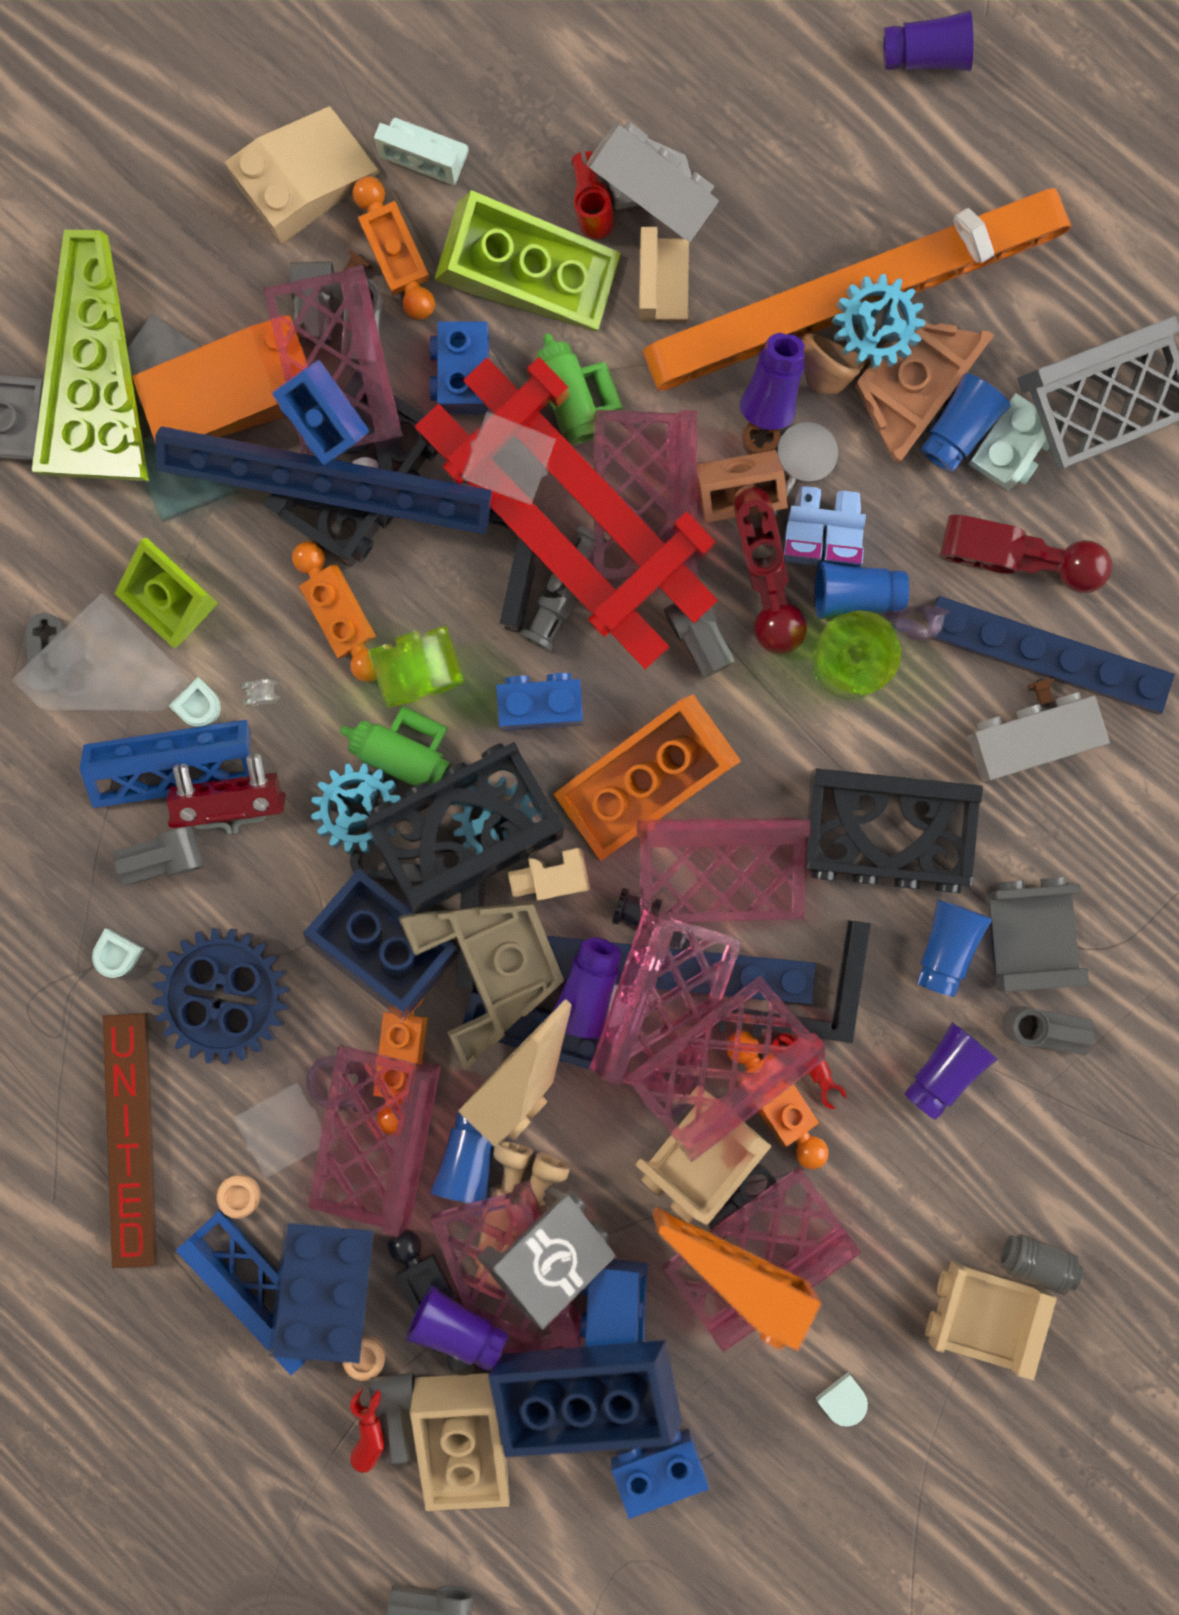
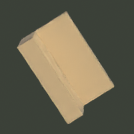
[639,227,689,322]

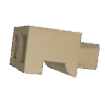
[508,848,591,901]

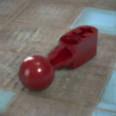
[734,488,807,655]
[939,515,1112,594]

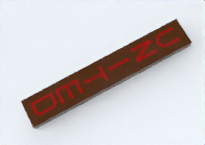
[103,1013,157,1268]

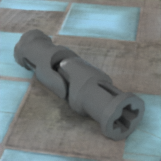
[519,526,609,652]

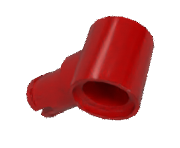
[571,151,615,239]

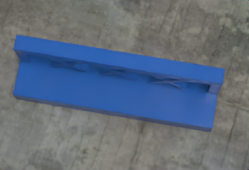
[79,719,251,808]
[176,1210,306,1376]

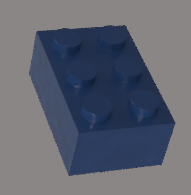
[303,869,457,1022]
[268,1223,373,1363]

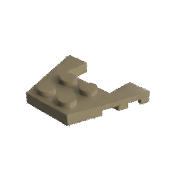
[398,902,565,1070]

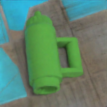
[536,333,623,445]
[340,706,450,787]

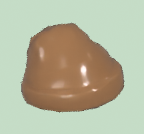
[802,333,880,394]

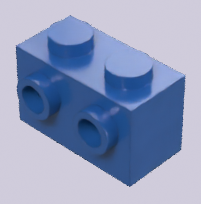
[430,322,489,414]
[272,360,369,465]
[496,673,583,731]
[580,1259,648,1347]
[611,1429,709,1519]

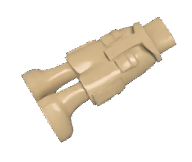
[474,1141,570,1293]

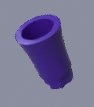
[883,10,974,71]
[740,333,805,430]
[551,937,621,1039]
[904,1022,998,1120]
[406,1285,508,1371]

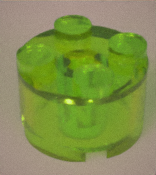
[811,610,902,700]
[368,626,464,708]

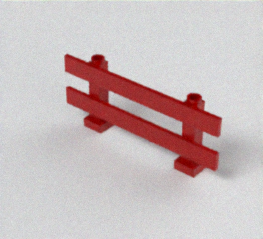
[414,356,718,670]

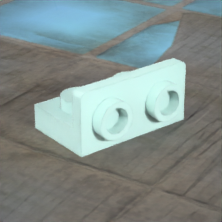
[374,118,468,186]
[968,393,1062,491]

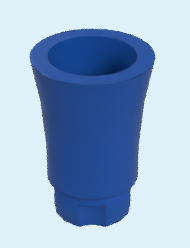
[920,373,1011,473]
[814,561,909,620]
[917,899,993,997]
[430,1108,494,1206]

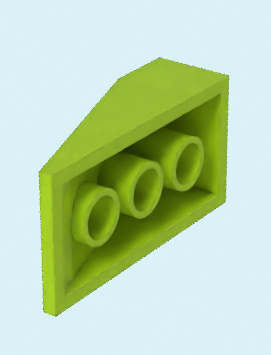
[434,190,621,331]

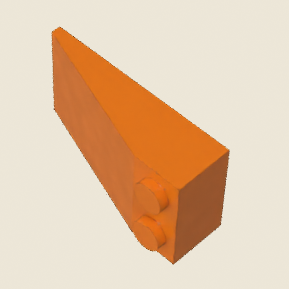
[132,315,308,444]
[553,694,741,861]
[653,1207,821,1351]

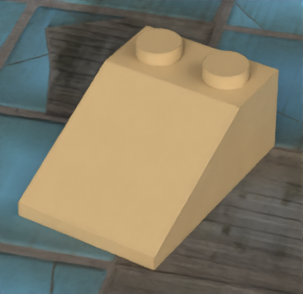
[224,106,379,244]
[458,999,572,1147]
[410,1373,510,1511]

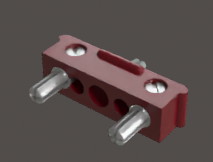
[166,754,286,834]

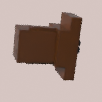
[343,249,372,280]
[1027,678,1055,705]

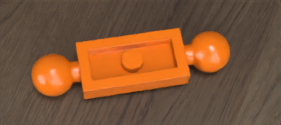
[352,176,435,320]
[292,541,383,682]
[373,996,428,1136]
[726,1031,829,1170]

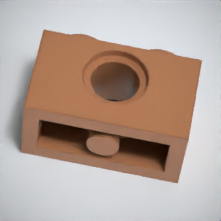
[694,450,788,523]

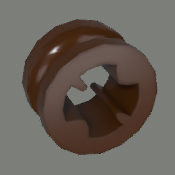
[742,422,780,455]

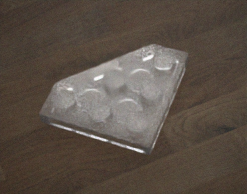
[12,593,193,711]

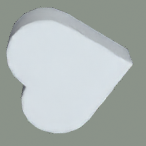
[953,208,994,263]

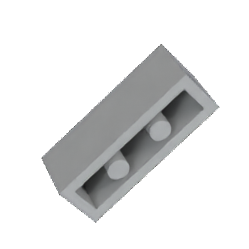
[586,121,719,243]
[967,692,1110,783]

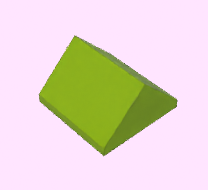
[114,537,219,649]

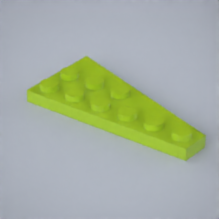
[32,230,149,481]

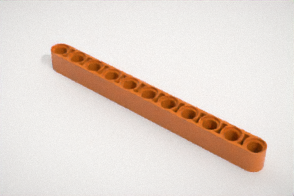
[642,188,1072,391]

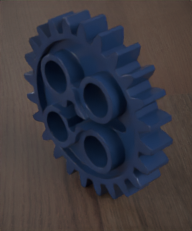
[152,928,291,1064]

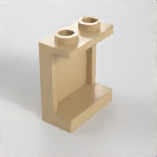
[635,1085,771,1225]
[925,1261,1057,1381]

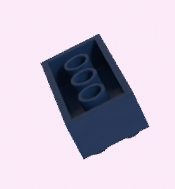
[488,1340,682,1458]

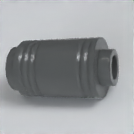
[1000,1234,1083,1295]

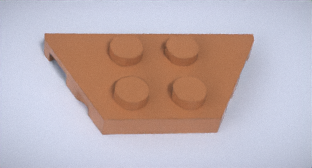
[855,321,994,465]

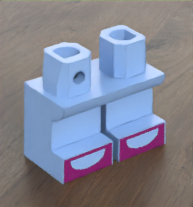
[782,486,866,567]

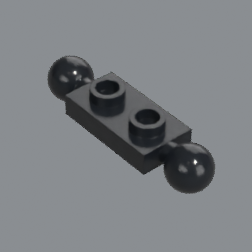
[388,1229,478,1376]

